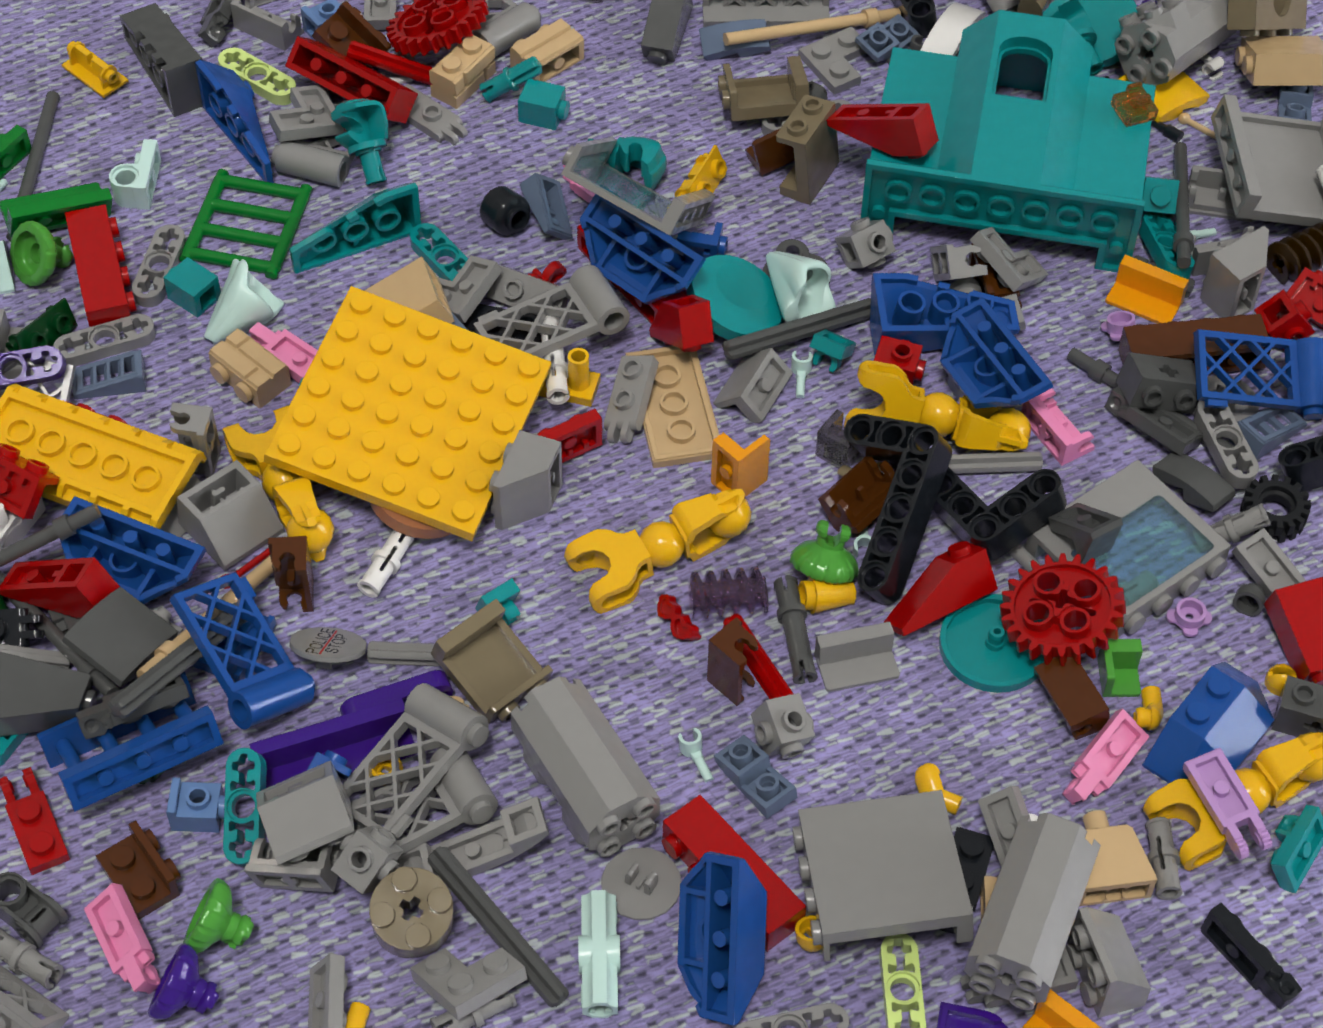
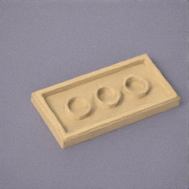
[626,346,719,468]

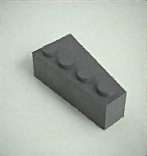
[120,3,203,117]

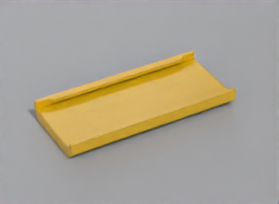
[0,384,207,529]

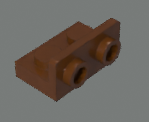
[312,1,391,69]
[96,820,181,920]

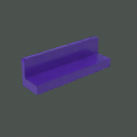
[249,698,417,788]

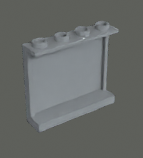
[1211,94,1323,227]
[792,790,973,962]

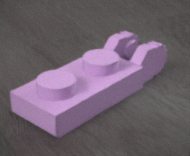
[1183,748,1272,860]

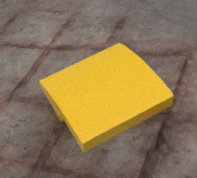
[1118,71,1210,123]

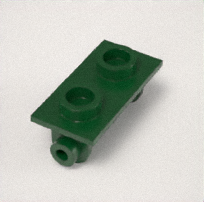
[6,298,78,358]

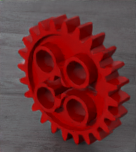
[386,0,489,57]
[1000,553,1126,666]

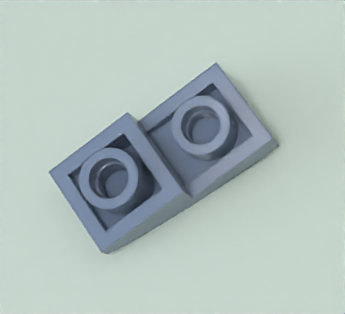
[855,14,920,62]
[699,19,771,61]
[1277,86,1314,121]
[714,735,798,819]

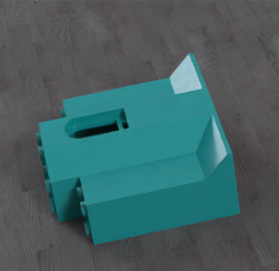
[860,10,1156,272]

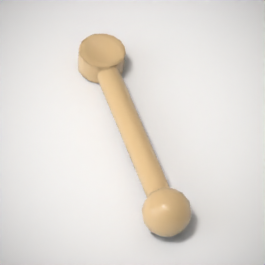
[1178,112,1216,140]

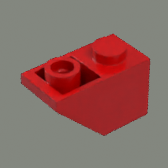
[649,294,714,352]

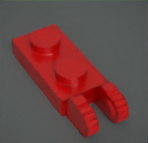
[0,767,70,875]

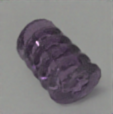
[688,566,769,619]

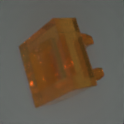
[1111,81,1159,127]

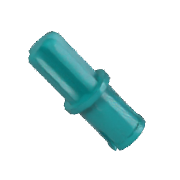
[479,56,542,103]

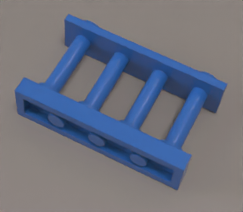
[36,671,224,811]

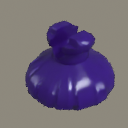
[148,943,219,1020]

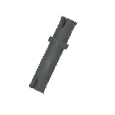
[773,575,818,684]

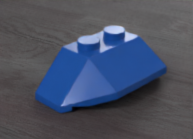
[580,194,706,304]
[940,297,1053,409]
[60,496,207,604]
[1142,662,1274,783]
[677,851,767,1026]

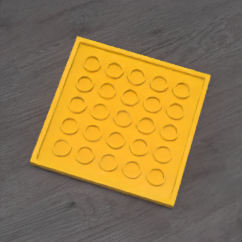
[264,286,552,542]

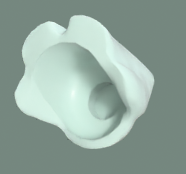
[766,251,836,323]
[204,259,284,345]

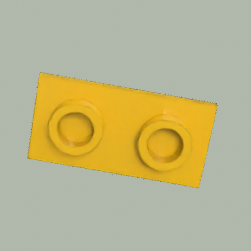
[61,41,129,98]
[675,145,728,197]

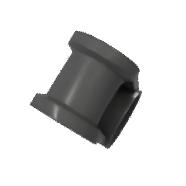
[0,872,69,949]

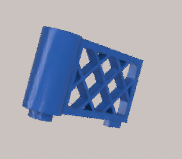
[1193,329,1323,420]
[169,572,315,729]

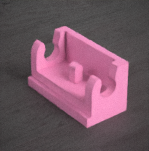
[1021,388,1095,466]

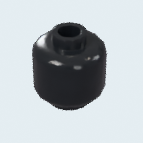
[480,186,530,236]

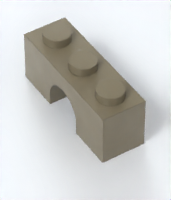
[1227,0,1307,36]

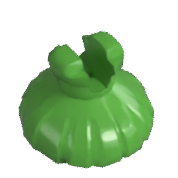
[10,221,73,286]
[790,520,859,584]
[183,878,254,954]

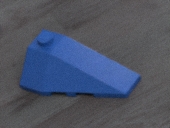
[195,59,274,183]
[870,273,1020,355]

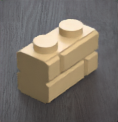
[510,18,584,82]
[429,35,496,109]
[208,329,291,409]

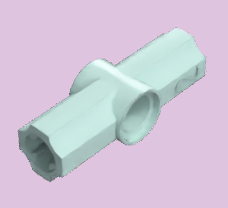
[578,890,620,1018]

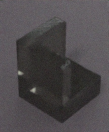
[815,409,861,469]

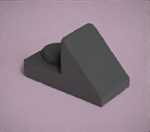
[1048,503,1123,564]

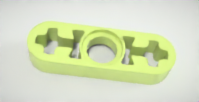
[218,48,296,105]
[879,934,926,1028]

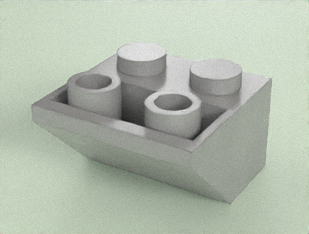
[1200,226,1269,318]
[489,430,563,530]
[177,460,284,571]
[256,760,355,865]
[1066,907,1151,1018]

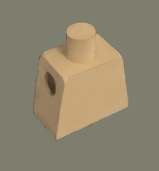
[1079,810,1157,907]

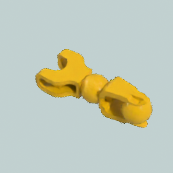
[844,360,1031,453]
[222,405,334,562]
[564,488,752,614]
[1143,732,1323,871]

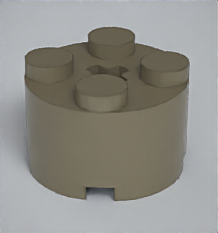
[369,867,453,958]

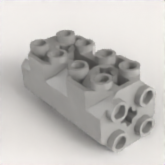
[1115,0,1237,85]
[510,676,660,857]
[964,813,1101,1010]

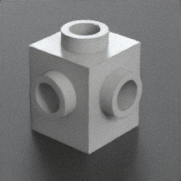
[835,217,896,269]
[751,693,815,759]
[331,826,404,894]

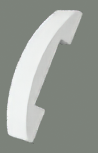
[920,2,986,56]

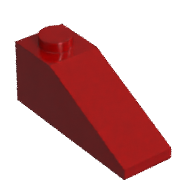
[826,103,939,159]
[884,541,998,636]
[0,557,120,618]

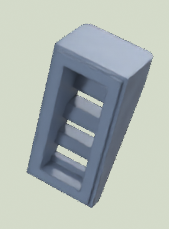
[520,173,573,240]
[73,350,146,400]
[1229,408,1308,460]

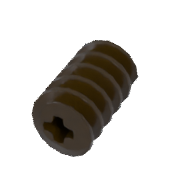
[1267,222,1323,284]

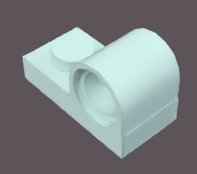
[109,139,161,210]

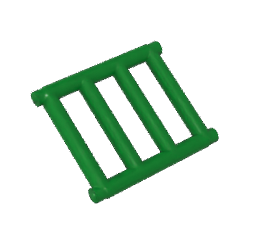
[179,169,313,280]

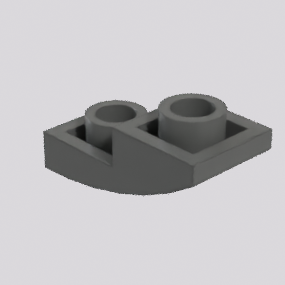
[1153,451,1236,512]

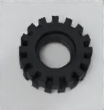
[1240,474,1311,543]

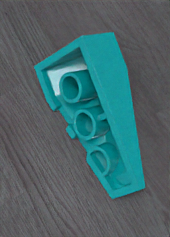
[289,183,421,274]

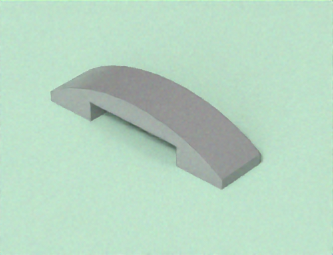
[397,796,549,883]

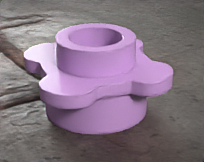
[1101,310,1136,341]
[1166,597,1212,637]

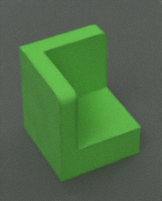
[1097,639,1143,697]

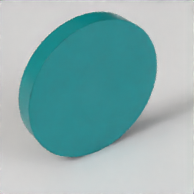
[1078,0,1138,68]
[686,255,783,340]
[939,594,1045,693]

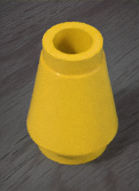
[798,577,856,614]

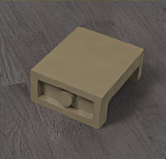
[718,55,809,121]
[776,95,839,205]
[431,599,553,724]

